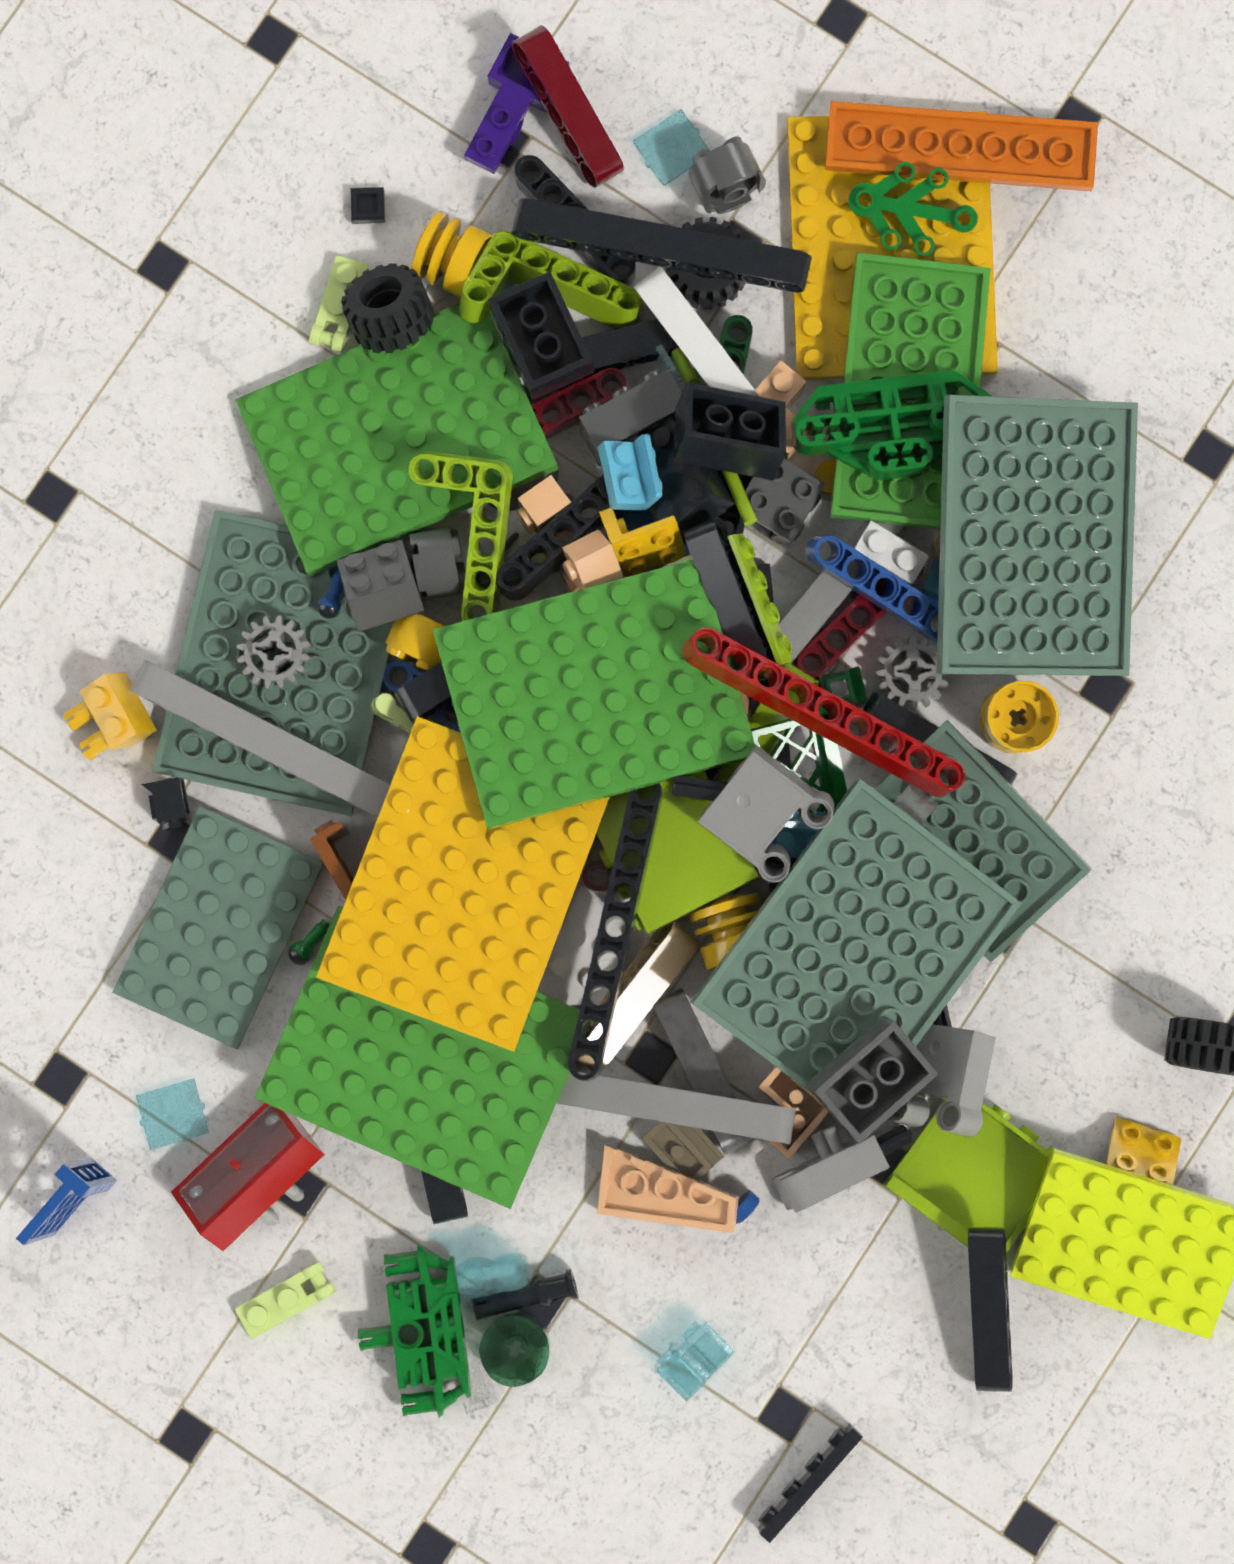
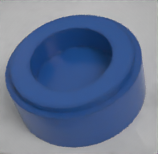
[736,1190,760,1224]

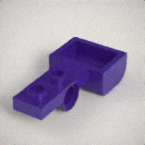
[464,33,570,174]

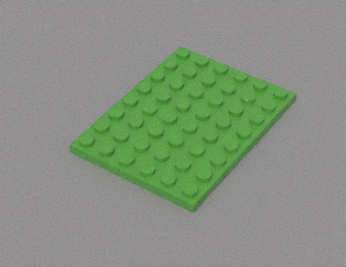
[235,303,559,577]
[433,560,755,830]
[254,906,592,1209]

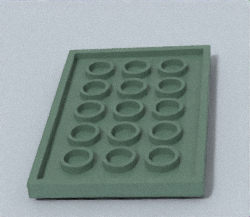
[875,720,1092,962]
[112,806,324,1049]

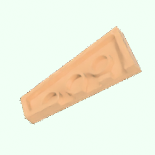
[597,1144,738,1233]

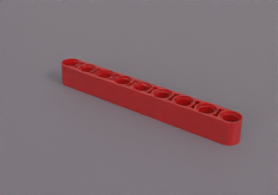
[682,627,965,797]

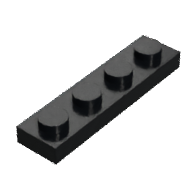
[758,1423,863,1543]

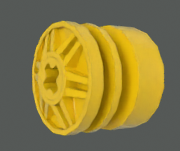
[411,211,492,298]
[979,681,1059,754]
[689,893,760,971]

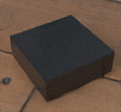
[350,187,385,224]

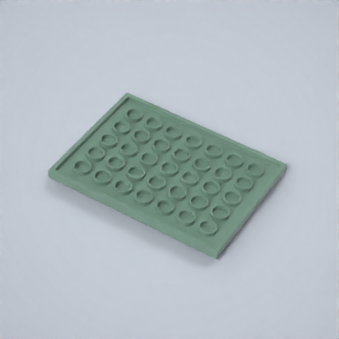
[936,395,1138,676]
[152,510,413,817]
[690,778,1022,1095]

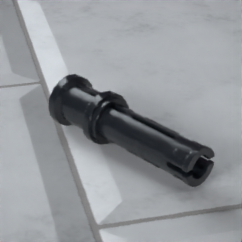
[472,1268,579,1321]

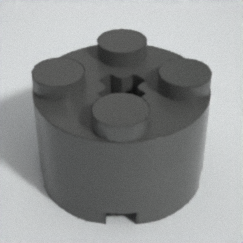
[688,136,766,214]
[409,527,466,601]

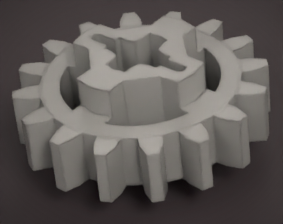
[236,616,312,691]
[875,635,948,710]

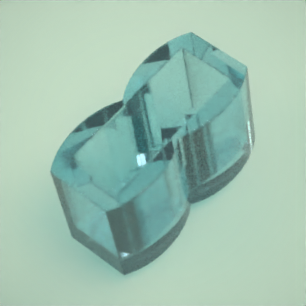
[456,1253,530,1295]
[656,1320,735,1402]

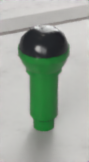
[288,919,330,965]

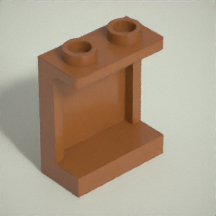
[310,820,354,900]

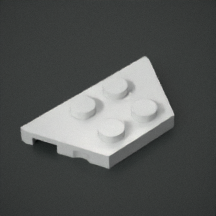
[537,885,623,1006]

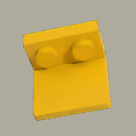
[599,508,687,578]
[1105,1117,1181,1185]

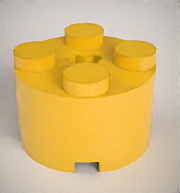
[384,613,446,671]

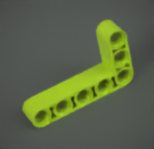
[459,231,642,329]
[408,451,513,621]

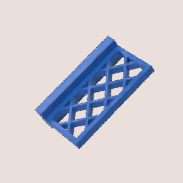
[16,1158,117,1246]

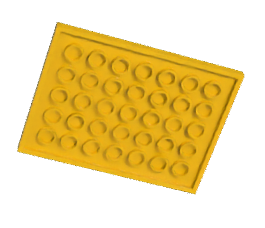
[787,111,998,380]
[316,716,610,1052]

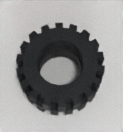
[666,217,745,310]
[341,263,434,354]
[1164,1016,1234,1076]

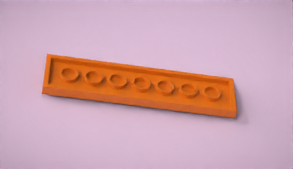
[825,101,1098,192]

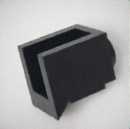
[141,777,191,831]

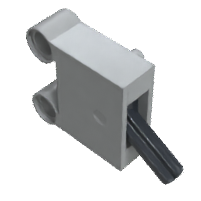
[772,1125,912,1213]

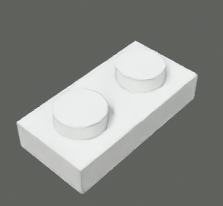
[854,520,929,585]

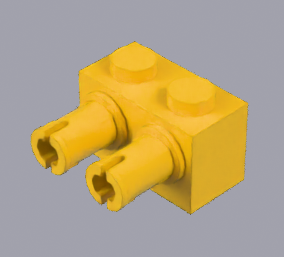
[63,672,157,760]

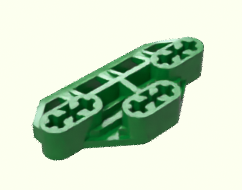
[791,370,993,480]

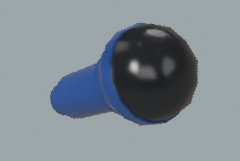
[317,568,344,619]

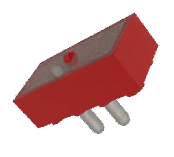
[171,1103,325,1251]

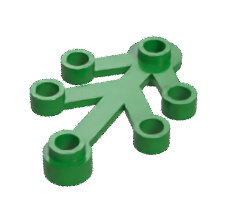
[848,162,978,256]

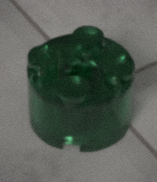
[479,1312,551,1387]

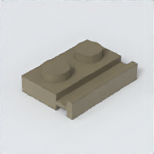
[641,1122,725,1180]

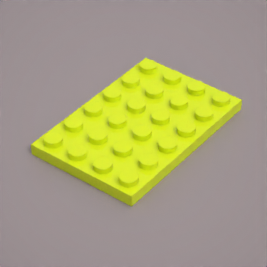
[1010,1148,1234,1339]

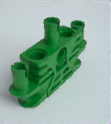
[358,1244,471,1418]

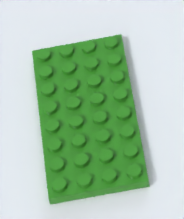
[830,252,991,530]

